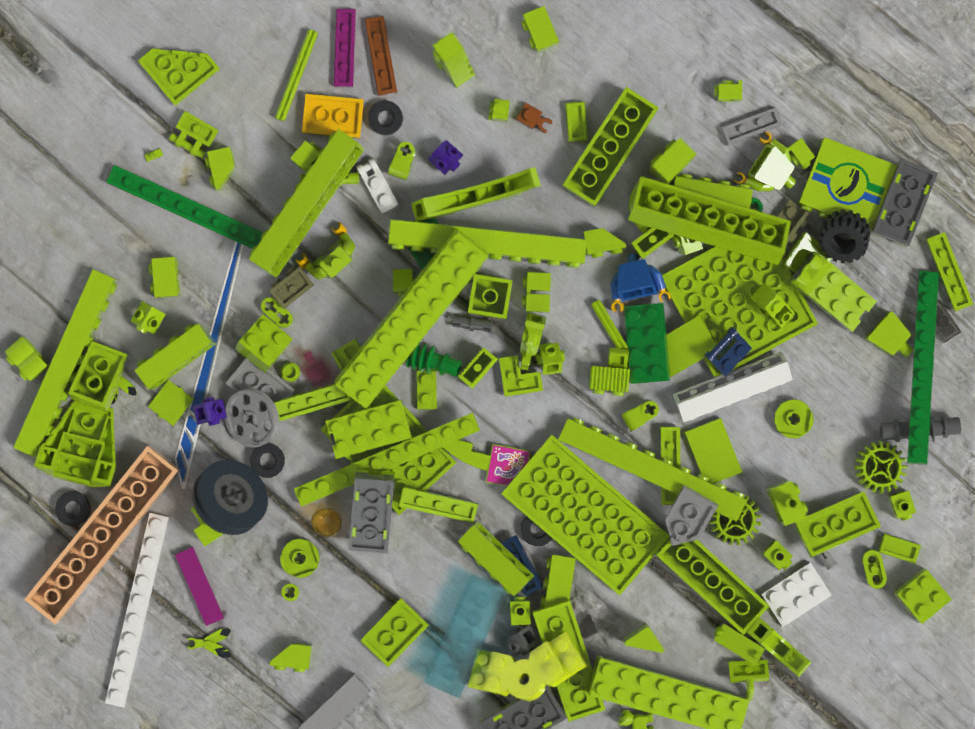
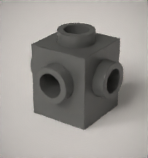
[504,625,540,657]

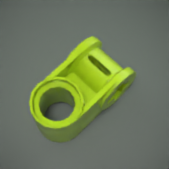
[388,142,416,181]
[621,401,659,432]

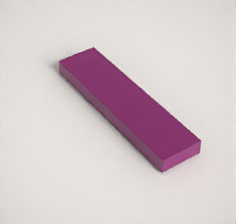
[334,9,356,87]
[175,547,225,626]

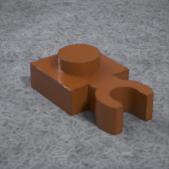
[516,103,553,133]

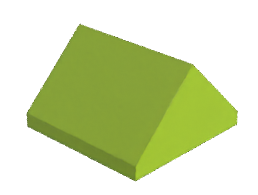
[623,623,664,653]

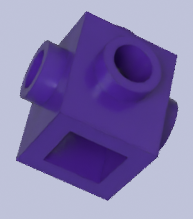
[428,140,463,175]
[193,397,227,426]

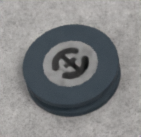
[192,460,268,535]

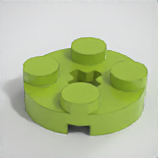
[774,399,814,438]
[280,539,320,578]

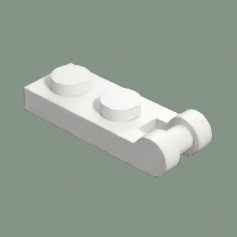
[356,157,399,214]

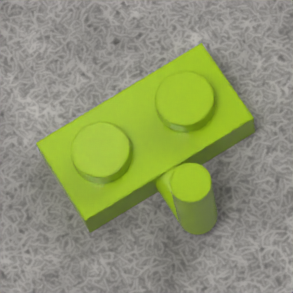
[728,660,769,700]

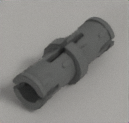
[453,315,493,333]

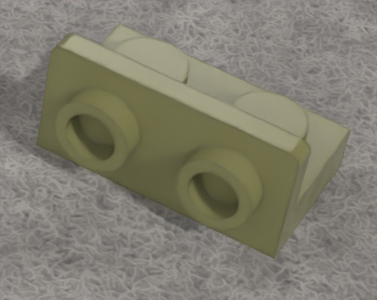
[777,200,810,244]
[270,266,314,309]

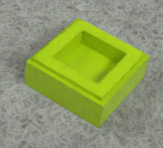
[608,348,629,369]

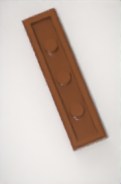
[365,16,397,96]

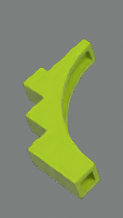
[411,167,541,222]

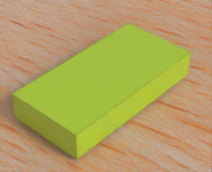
[565,101,588,142]
[878,533,921,564]

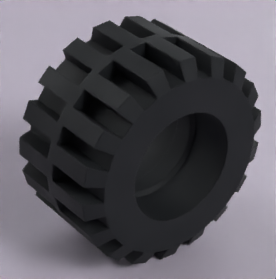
[819,209,871,263]

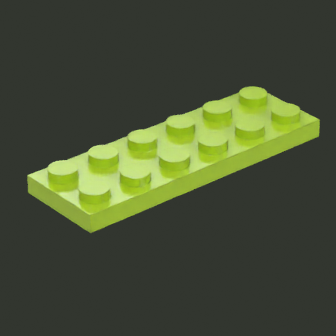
[532,599,606,722]

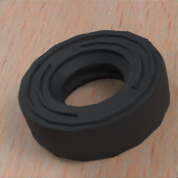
[368,100,403,136]
[250,443,285,478]
[55,491,91,526]
[521,516,553,546]

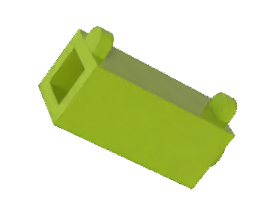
[713,624,766,665]

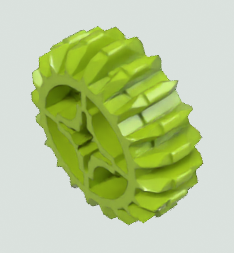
[854,441,908,494]
[709,496,762,546]

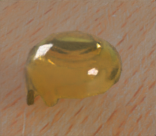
[311,508,342,538]

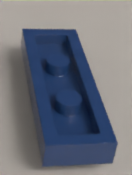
[500,535,543,596]

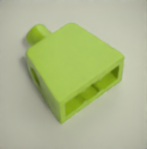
[864,311,914,357]

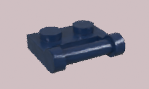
[704,327,752,377]

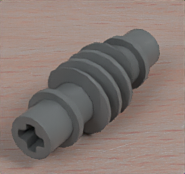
[880,415,961,442]

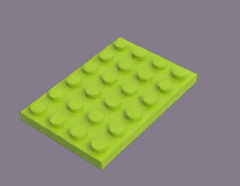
[320,385,457,515]

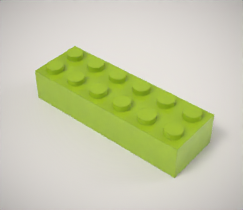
[562,87,659,208]
[655,538,770,635]

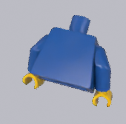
[610,254,671,312]

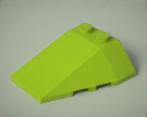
[34,401,116,487]

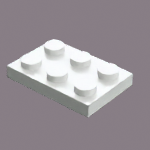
[761,562,832,627]

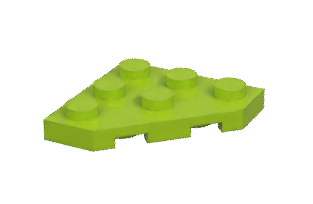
[138,48,221,106]

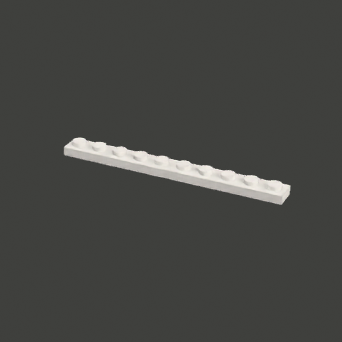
[105,513,169,708]

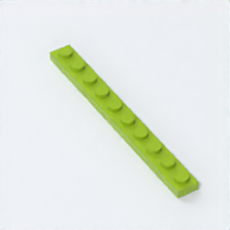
[294,412,480,507]

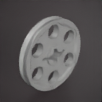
[225,388,279,447]

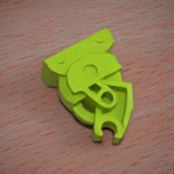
[520,312,546,370]

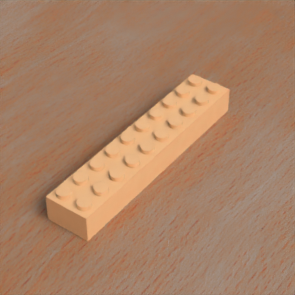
[24,446,180,624]

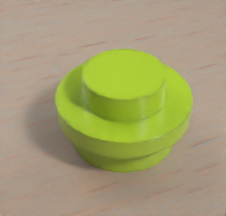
[281,362,300,382]

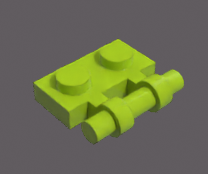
[169,111,219,159]

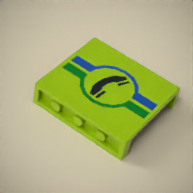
[797,137,898,231]

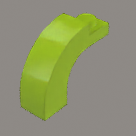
[747,617,812,677]

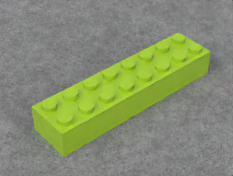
[249,129,365,278]
[628,176,791,265]
[586,655,750,729]

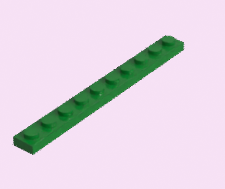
[106,165,263,249]
[907,271,939,465]

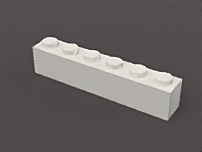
[673,352,793,422]

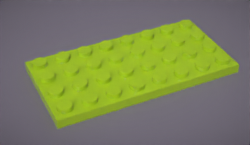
[501,435,670,596]

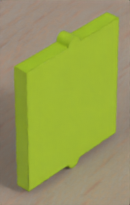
[148,380,194,426]

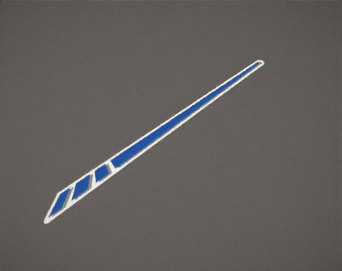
[175,241,243,489]

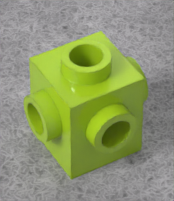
[672,234,703,255]
[130,301,166,334]
[536,343,565,375]

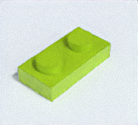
[417,370,437,410]

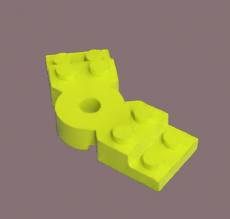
[468,632,587,701]

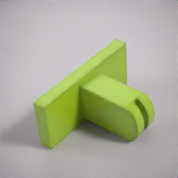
[145,148,164,162]

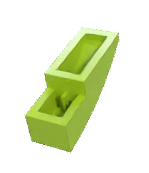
[443,440,491,471]

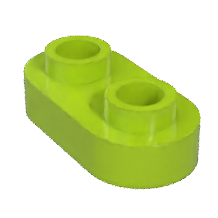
[862,550,887,589]

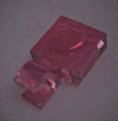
[303,351,331,386]

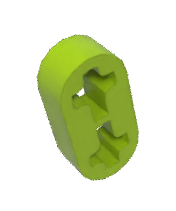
[261,297,293,328]

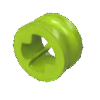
[281,584,300,601]

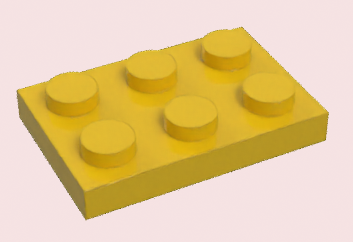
[302,94,364,139]

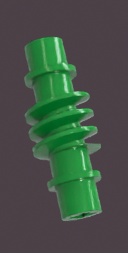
[406,341,462,377]

